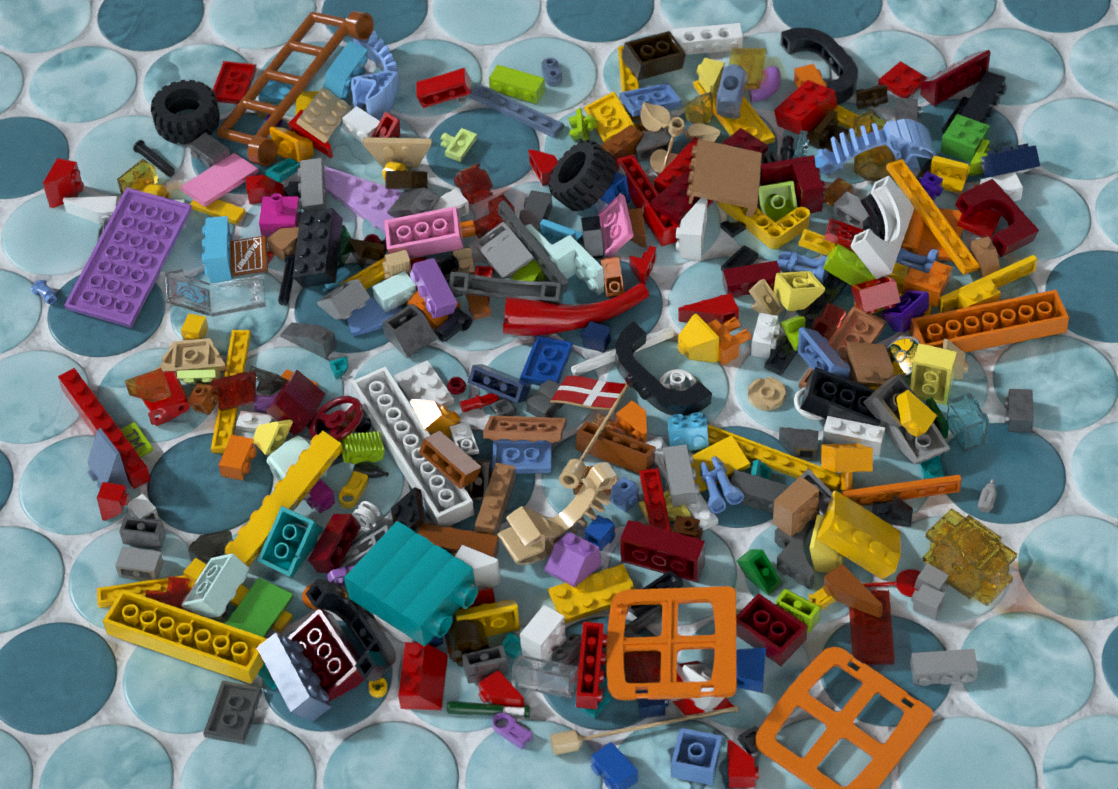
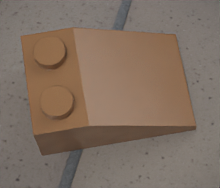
[847,341,894,388]

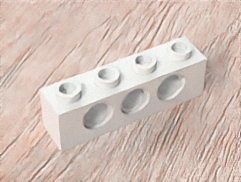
[672,23,743,55]

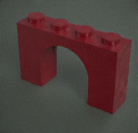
[955,178,1039,257]

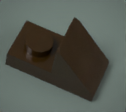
[349,238,386,269]

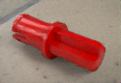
[460,393,499,413]

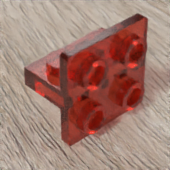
[211,371,256,411]
[624,651,661,684]

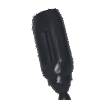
[353,462,389,479]

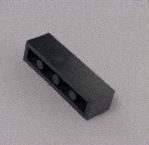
[960,71,1007,124]

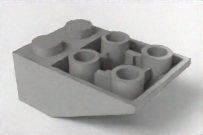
[474,222,534,279]

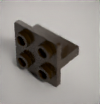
[801,110,848,152]

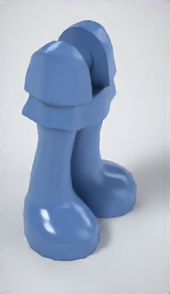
[896,248,939,273]
[777,251,828,283]
[700,456,744,513]

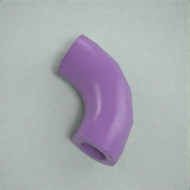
[749,66,781,103]

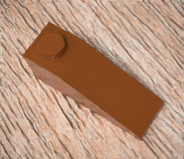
[823,564,883,618]

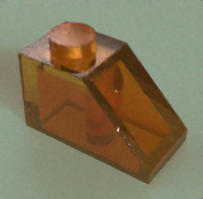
[125,368,171,402]

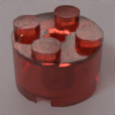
[453,163,493,205]

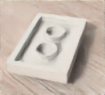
[394,360,454,407]

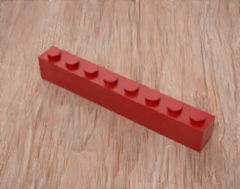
[58,368,151,489]

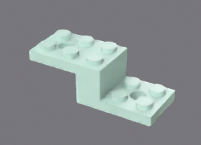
[525,224,604,295]

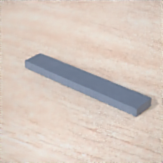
[469,83,564,138]

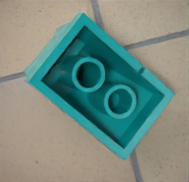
[257,506,324,578]

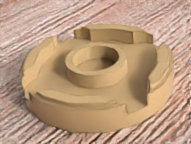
[748,377,786,411]

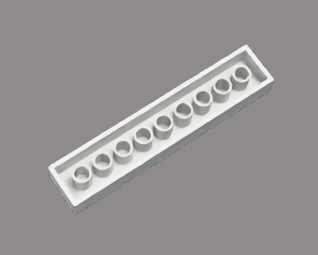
[351,366,474,527]

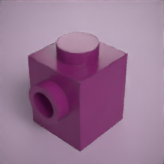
[305,479,335,514]

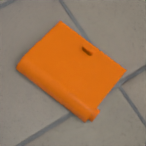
[900,206,963,261]

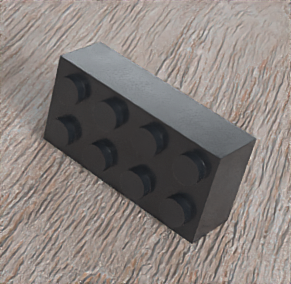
[292,208,343,288]
[800,367,881,426]

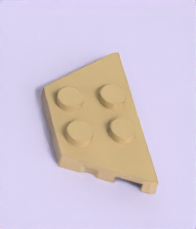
[362,137,432,168]
[154,338,227,374]

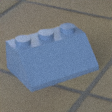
[798,327,851,380]

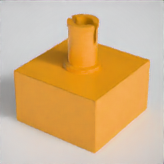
[821,443,873,490]

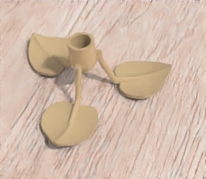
[640,102,720,175]

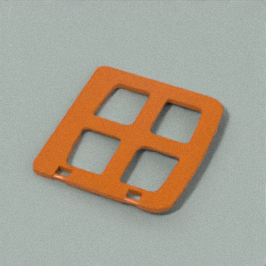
[606,586,737,700]
[756,647,933,789]

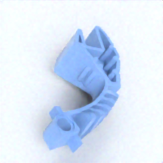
[351,31,399,121]
[815,119,936,175]

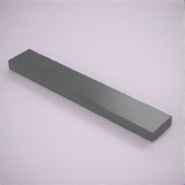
[497,200,569,292]

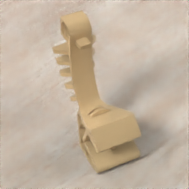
[497,462,618,565]

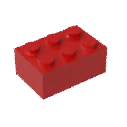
[774,80,838,137]

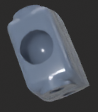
[716,64,749,119]

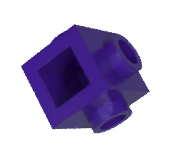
[918,171,944,202]

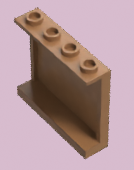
[687,139,762,217]

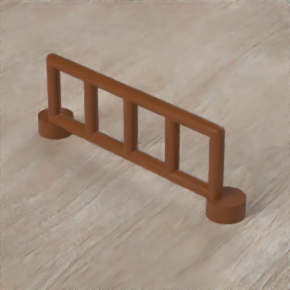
[217,11,374,166]

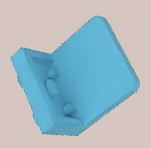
[668,412,709,451]

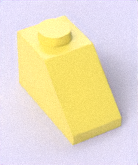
[697,58,724,98]
[253,420,293,455]

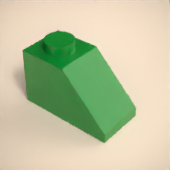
[736,549,783,595]

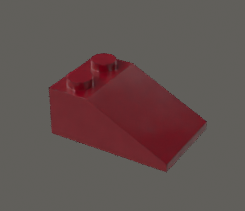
[266,370,326,436]

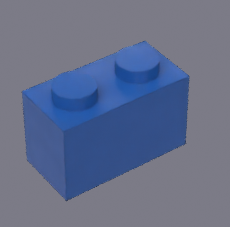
[591,742,638,789]

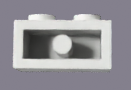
[751,313,781,358]

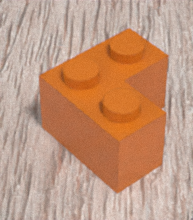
[902,261,952,307]

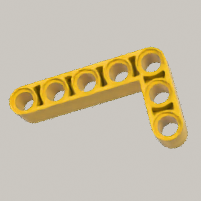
[717,201,810,250]

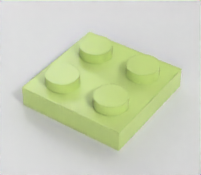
[177,370,222,385]

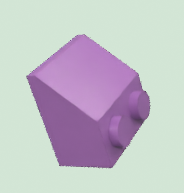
[545,532,602,587]

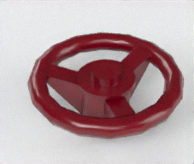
[309,396,363,441]

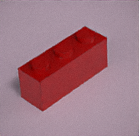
[416,68,472,108]

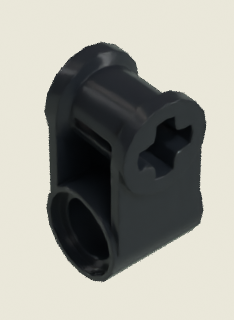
[436,256,459,279]

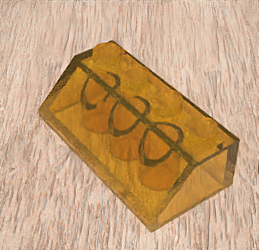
[854,110,894,181]

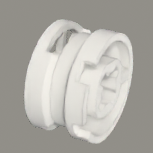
[352,501,384,532]

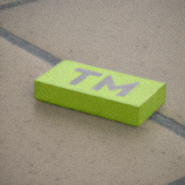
[120,422,153,458]

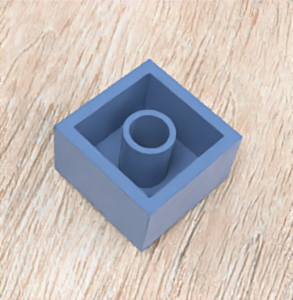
[671,728,722,786]

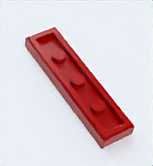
[639,468,672,532]

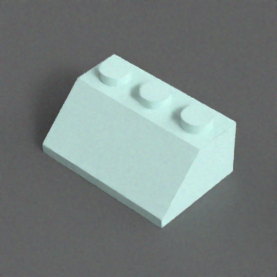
[181,553,250,618]

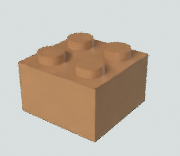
[773,476,819,537]

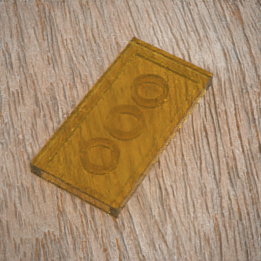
[729,48,767,89]

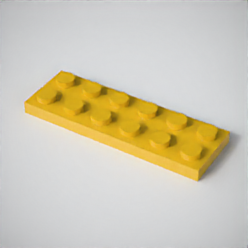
[693,80,775,144]

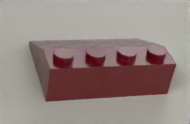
[288,608,364,702]

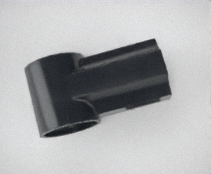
[434,308,473,342]

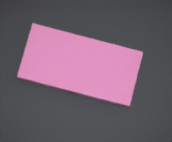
[181,153,258,207]

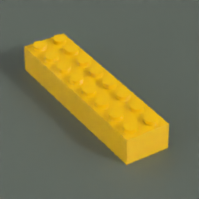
[102,589,267,685]

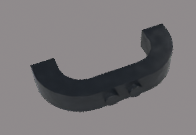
[780,28,858,105]
[615,321,712,416]
[305,579,396,681]

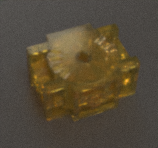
[922,508,1017,606]

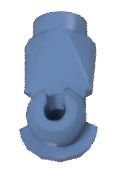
[30,280,57,304]

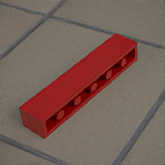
[616,155,680,247]

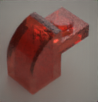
[811,303,847,341]
[145,576,191,609]

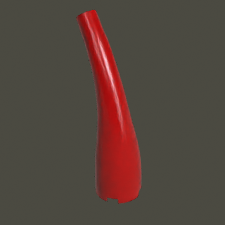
[503,283,649,336]

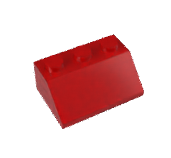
[398,642,448,710]

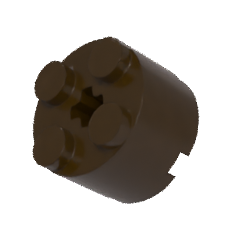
[444,620,489,667]

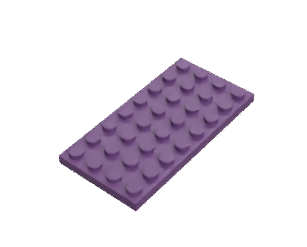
[64,187,192,328]

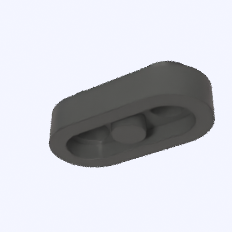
[552,634,582,668]

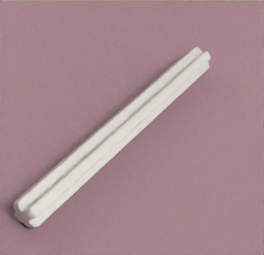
[571,327,674,376]

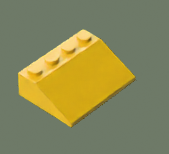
[816,490,901,580]

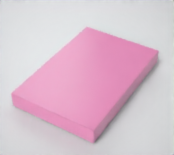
[597,194,634,257]

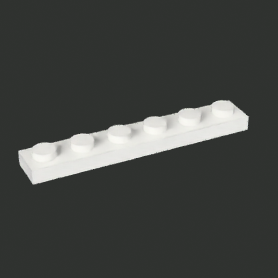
[645,436,718,531]

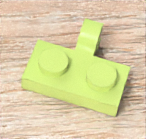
[440,128,477,162]

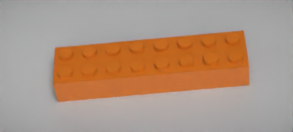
[909,290,1069,353]

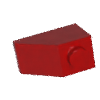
[528,149,558,186]
[246,175,285,204]
[97,482,130,521]
[478,670,525,708]
[727,740,759,788]

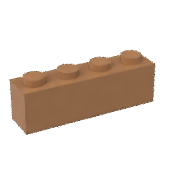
[475,463,516,536]

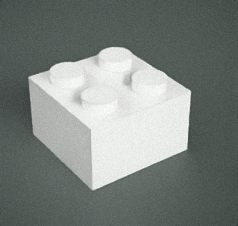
[520,605,567,668]

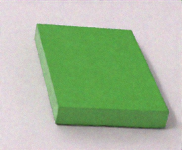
[226,577,294,638]

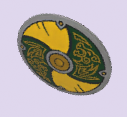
[886,336,920,377]

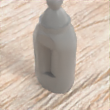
[978,479,997,512]

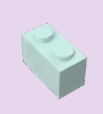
[373,271,417,313]

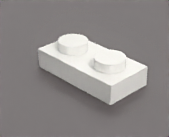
[236,411,276,433]

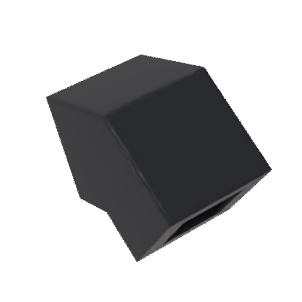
[284,182,301,198]

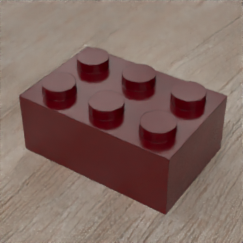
[736,593,808,666]

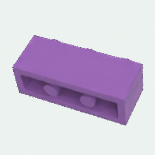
[410,258,457,319]

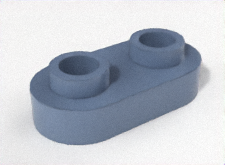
[541,58,562,87]

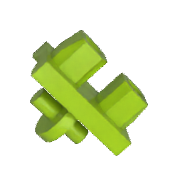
[569,108,598,142]

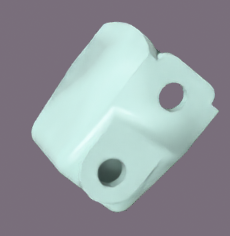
[267,436,327,481]

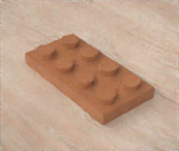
[483,415,567,443]

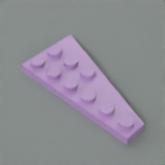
[325,166,403,236]

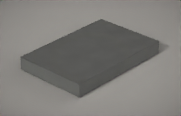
[203,681,263,744]

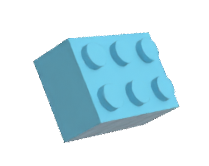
[323,40,368,100]
[202,216,233,283]

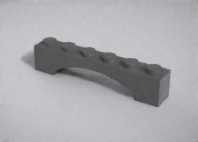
[449,272,564,304]

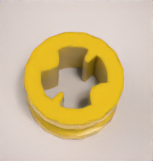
[369,678,388,698]

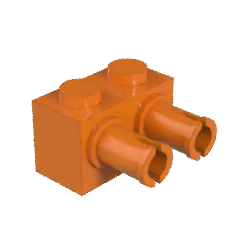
[707,317,752,366]

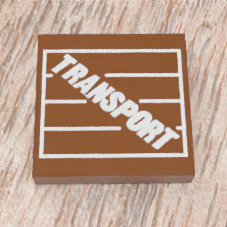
[230,235,268,277]

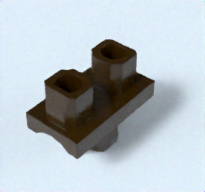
[856,85,888,109]

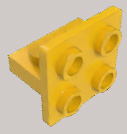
[930,156,970,194]

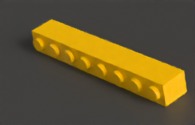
[224,430,342,567]

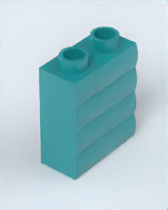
[344,521,478,647]

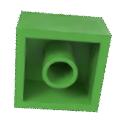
[941,114,990,163]

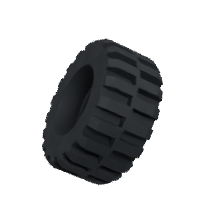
[151,80,220,145]
[549,140,616,211]

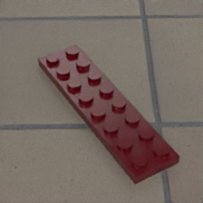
[650,128,769,225]

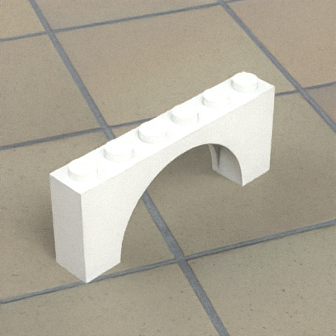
[851,176,914,279]

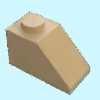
[943,339,968,380]

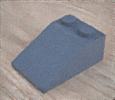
[87,428,130,490]

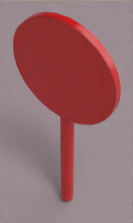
[862,569,921,597]

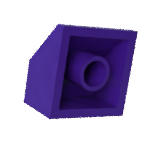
[881,290,929,332]

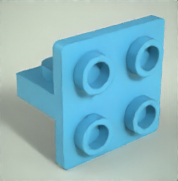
[540,219,582,245]

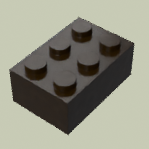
[621,31,686,80]

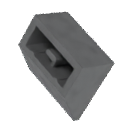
[382,304,437,358]

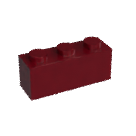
[722,260,781,297]
[308,514,361,573]

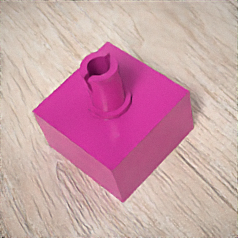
[259,194,301,238]

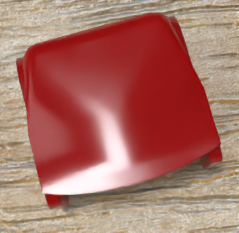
[135,371,190,426]

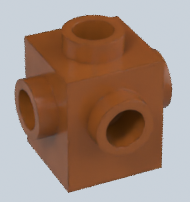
[187,383,221,415]

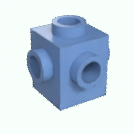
[611,477,639,513]

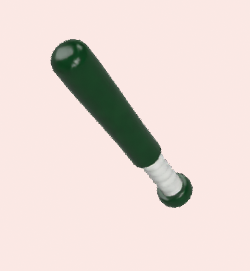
[446,701,530,718]

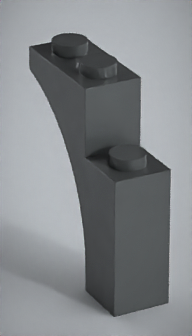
[775,509,820,589]

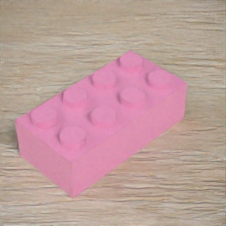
[384,206,464,259]

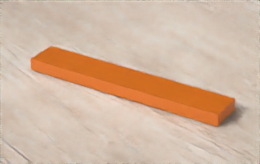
[842,475,962,506]

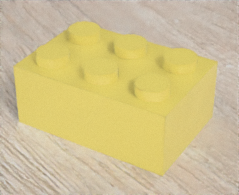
[910,344,957,406]

